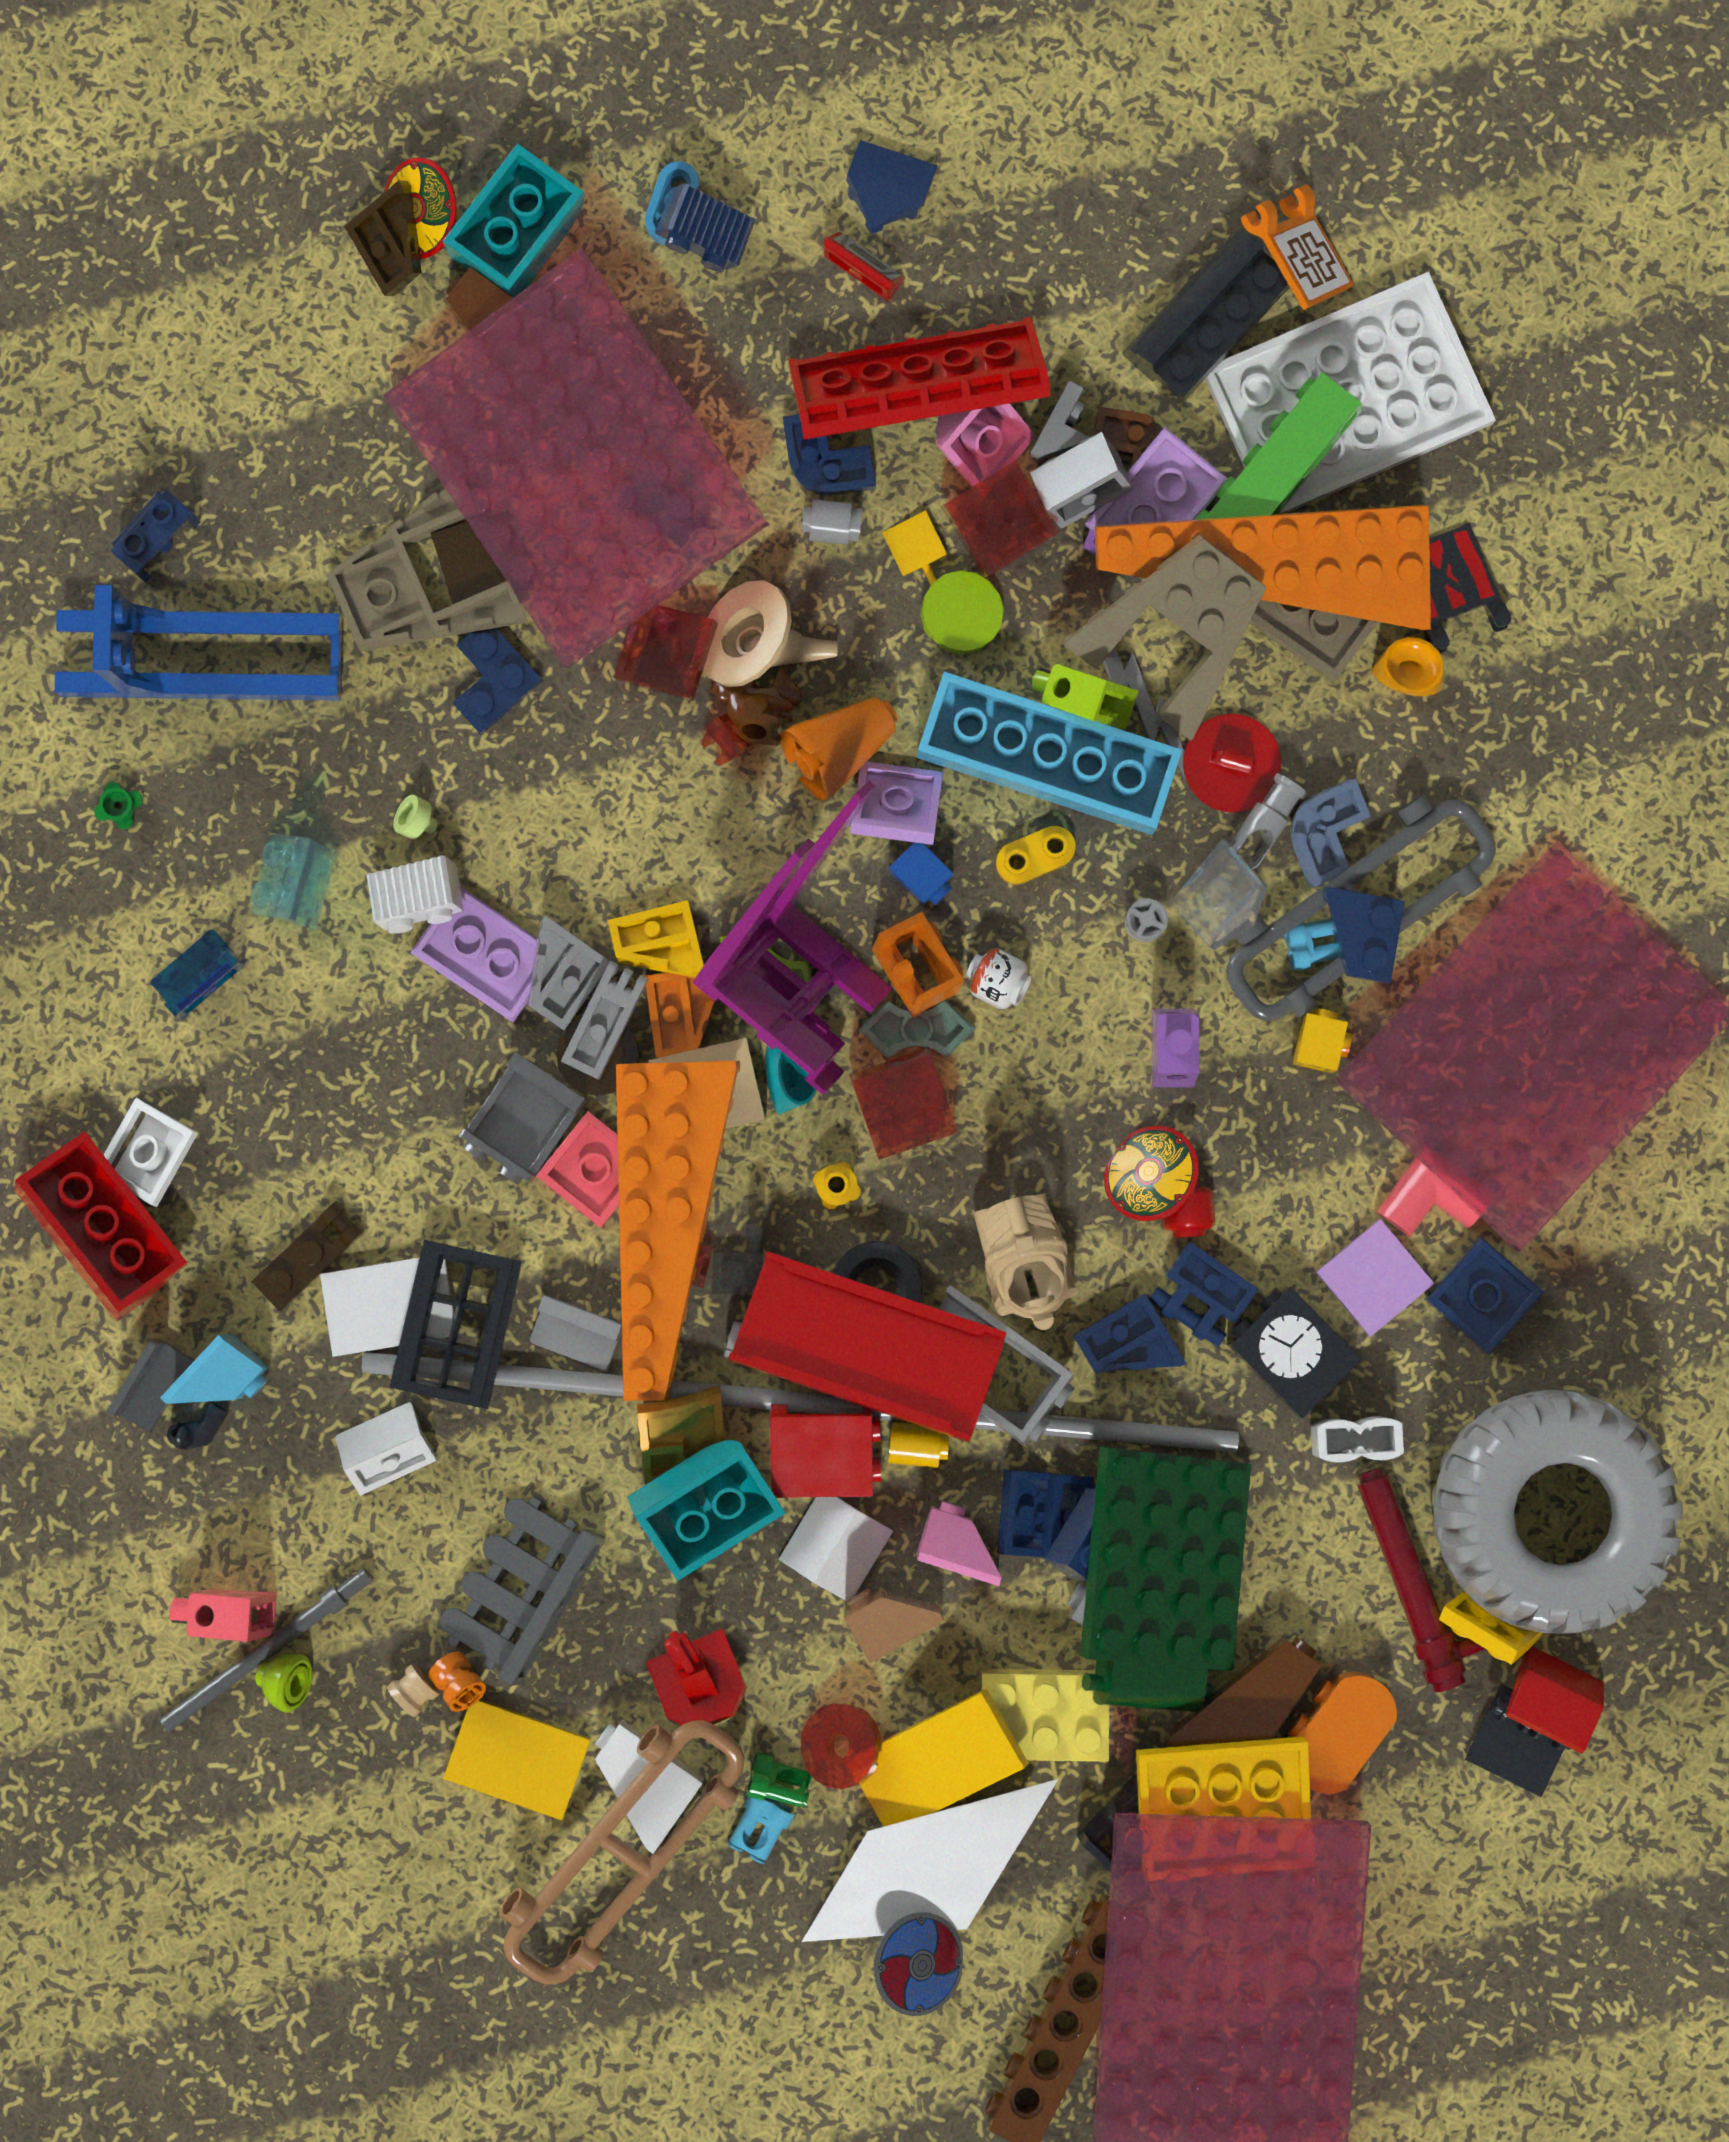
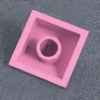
[936,404,1036,498]
[916,1501,1002,1586]

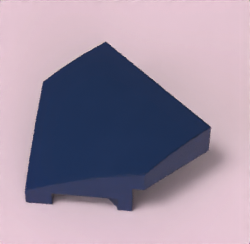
[846,140,938,234]

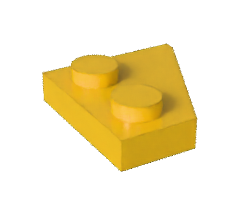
[1439,1592,1545,1665]

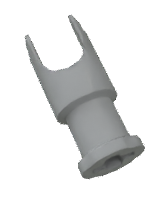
[1228,773,1307,869]

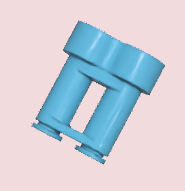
[1284,918,1342,972]
[727,1797,796,1864]

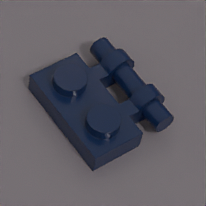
[1149,1241,1259,1347]

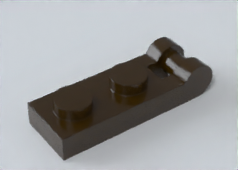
[251,1201,366,1312]

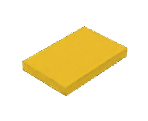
[443,1700,591,1820]

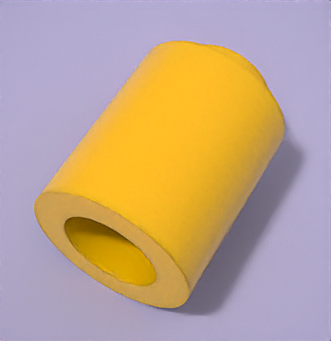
[888,1421,949,1468]

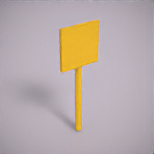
[882,510,948,585]

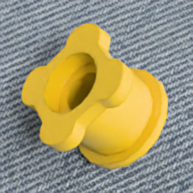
[813,1162,861,1209]

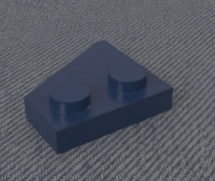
[1322,887,1405,984]
[1073,1293,1186,1372]

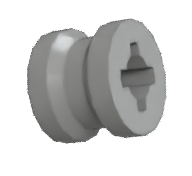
[1124,898,1168,942]

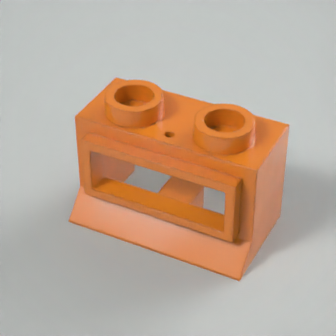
[872,912,964,1018]

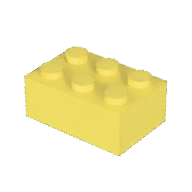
[980,1668,1109,1762]

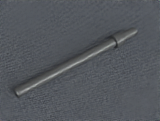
[160,1568,373,1732]

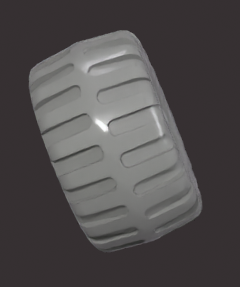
[1431,1390,1683,1634]

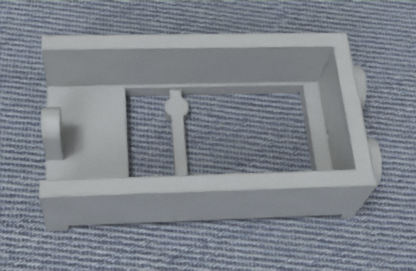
[938,1285,1075,1446]

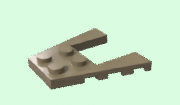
[326,473,528,652]
[1062,534,1266,741]

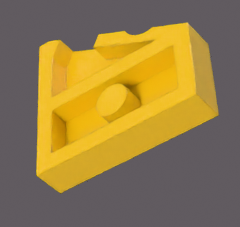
[607,900,704,978]

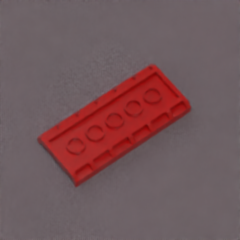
[788,317,1051,440]
[728,1251,1007,1443]

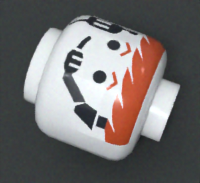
[966,948,1031,1009]

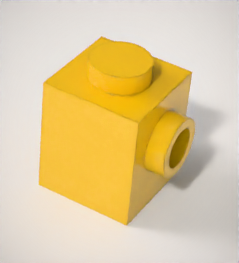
[1292,1008,1352,1073]

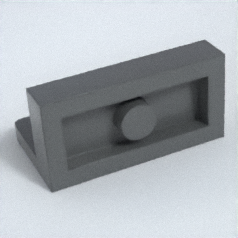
[107,1339,195,1432]

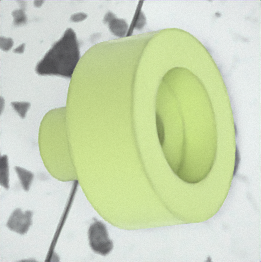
[393,795,438,839]

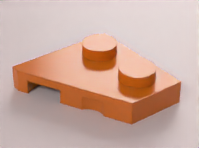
[644,973,715,1058]

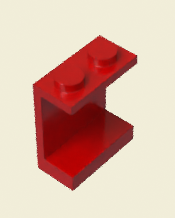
[770,1404,881,1498]

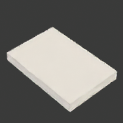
[320,1258,454,1357]

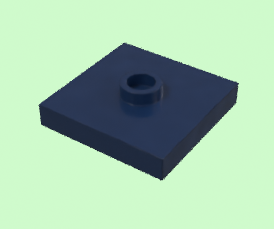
[1424,1237,1544,1355]

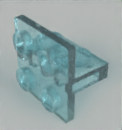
[251,834,338,930]

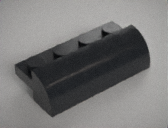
[1122,231,1290,402]

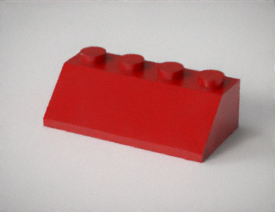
[14,1131,188,1322]

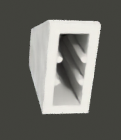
[594,1720,704,1854]

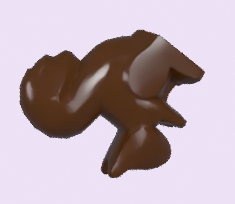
[711,667,802,746]

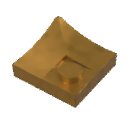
[637,1386,725,1484]

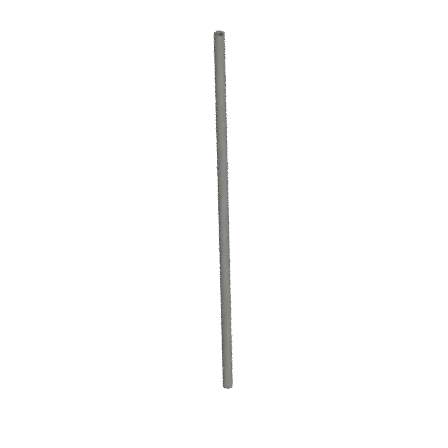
[362,1352,1239,1453]

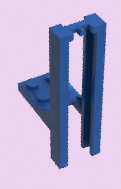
[54,585,343,701]

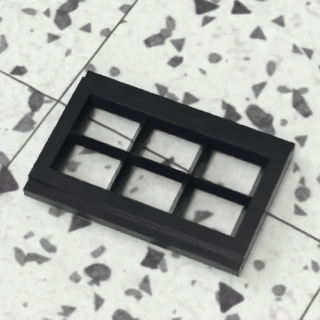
[389,1240,523,1409]

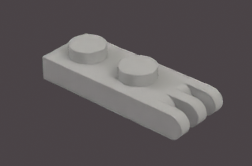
[561,961,648,1080]

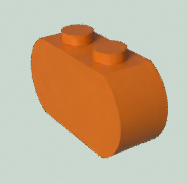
[1287,1672,1397,1794]

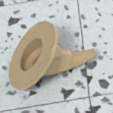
[698,580,839,687]

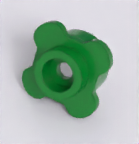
[94,782,143,830]

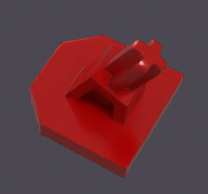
[646,1628,747,1726]

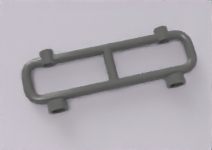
[1227,793,1496,1021]

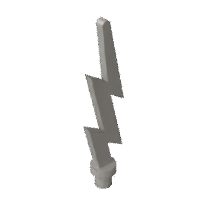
[1103,647,1186,779]

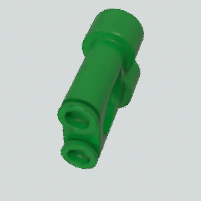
[746,1752,813,1809]

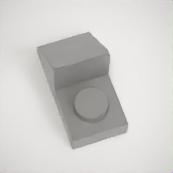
[1029,381,1089,465]

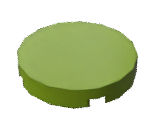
[920,570,1004,655]

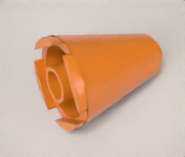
[779,697,898,801]

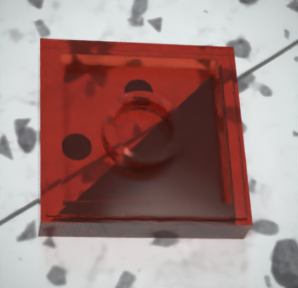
[614,600,718,701]

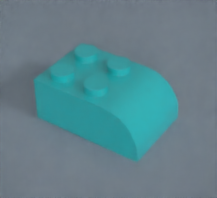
[443,143,585,300]
[627,1440,785,1581]

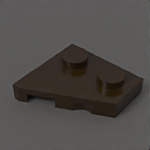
[344,180,422,297]

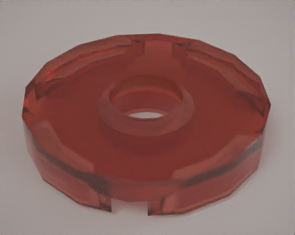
[800,1703,882,1789]

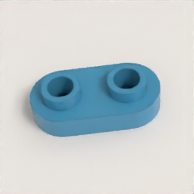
[645,161,700,245]

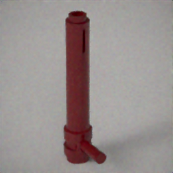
[1357,1467,1485,1693]

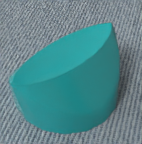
[765,1046,816,1115]

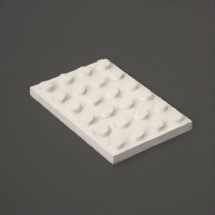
[1205,272,1496,514]

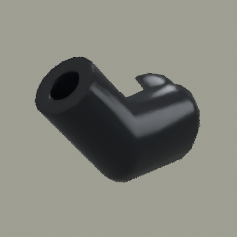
[167,1402,229,1450]

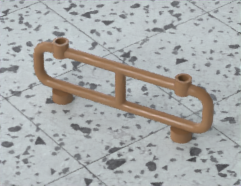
[500,1720,745,1985]

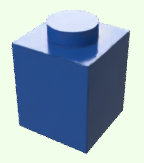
[888,842,953,907]

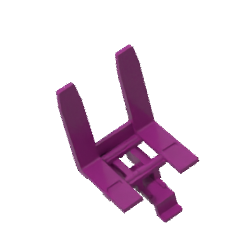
[692,781,893,1094]

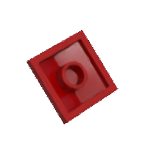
[1505,1646,1605,1754]

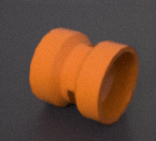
[428,1651,486,1712]

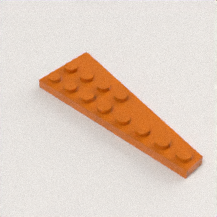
[1095,505,1431,630]
[616,1061,740,1401]

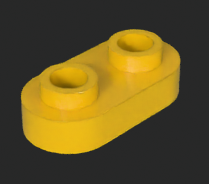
[996,826,1076,885]

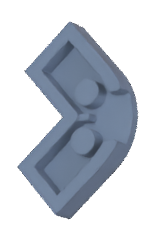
[1291,778,1371,887]

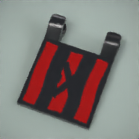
[1423,524,1511,654]

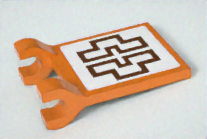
[1241,184,1355,310]

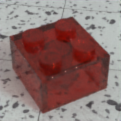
[940,461,1058,577]
[849,1048,958,1160]

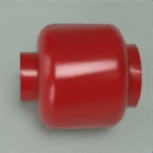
[1161,1178,1216,1238]

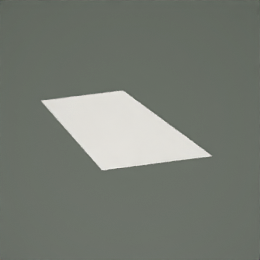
[802,1779,1058,1942]

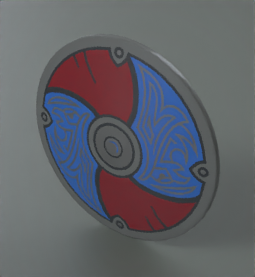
[873,1912,963,2016]

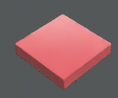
[536,1111,619,1228]

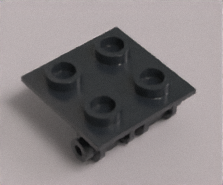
[1465,1683,1571,1797]

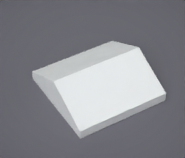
[104,1098,198,1207]
[779,1497,893,1602]

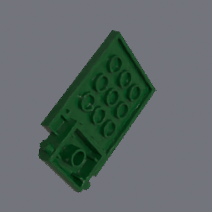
[1080,1447,1252,1712]

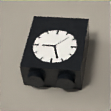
[1227,1287,1362,1419]

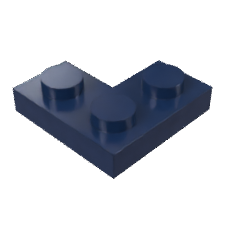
[453,628,543,735]

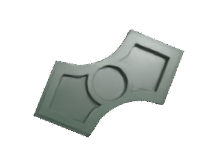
[858,1000,975,1059]

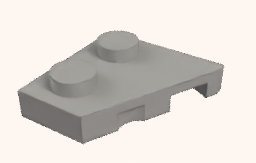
[528,915,610,1030]

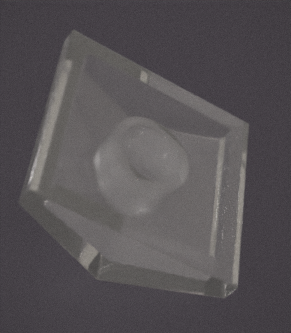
[1171,838,1267,950]

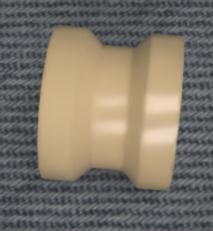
[387,1663,440,1717]

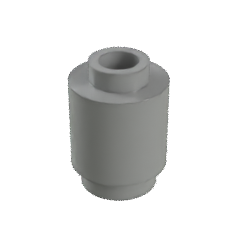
[802,499,862,545]

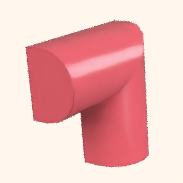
[1376,1145,1493,1237]

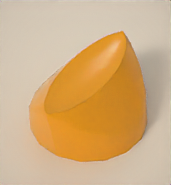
[1371,637,1444,696]

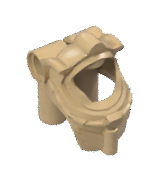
[973,1193,1079,1330]

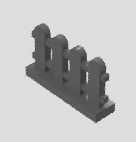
[440,1496,606,1686]

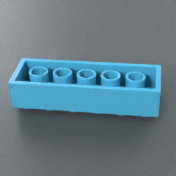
[917,672,1182,835]

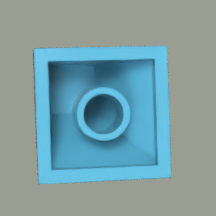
[160,1334,270,1404]

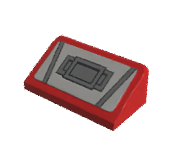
[823,232,905,300]

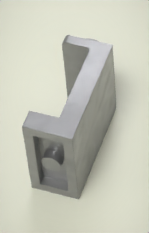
[459,1052,587,1185]

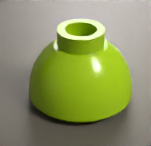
[255,1653,313,1713]

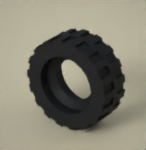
[833,1241,923,1303]

